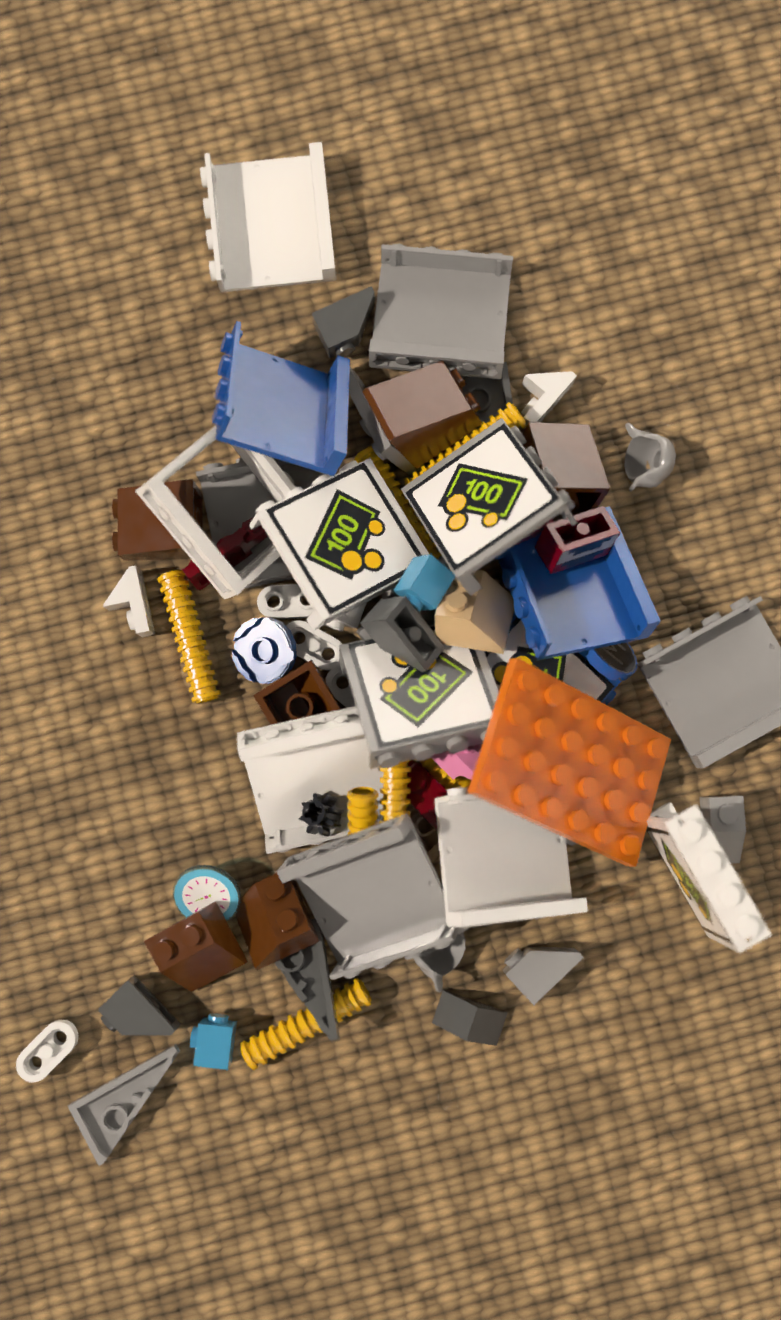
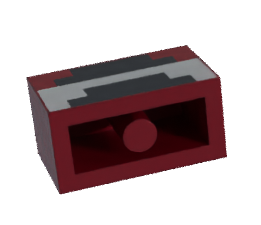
[535,506,620,574]

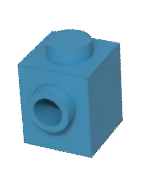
[393,554,455,612]
[190,1013,237,1070]

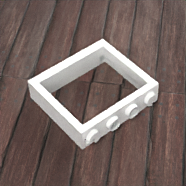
[135,425,296,600]

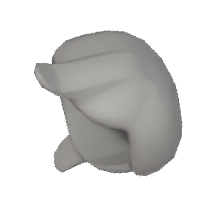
[625,423,676,492]
[413,926,471,993]

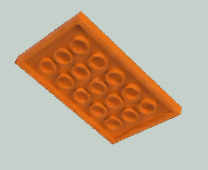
[467,658,671,867]

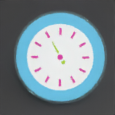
[173,865,241,921]

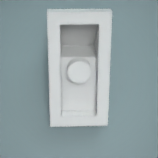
[521,371,577,429]
[103,565,155,637]

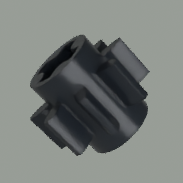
[299,793,344,837]

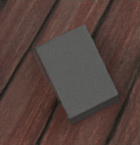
[432,989,507,1046]

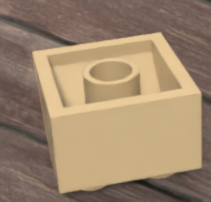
[435,568,514,654]

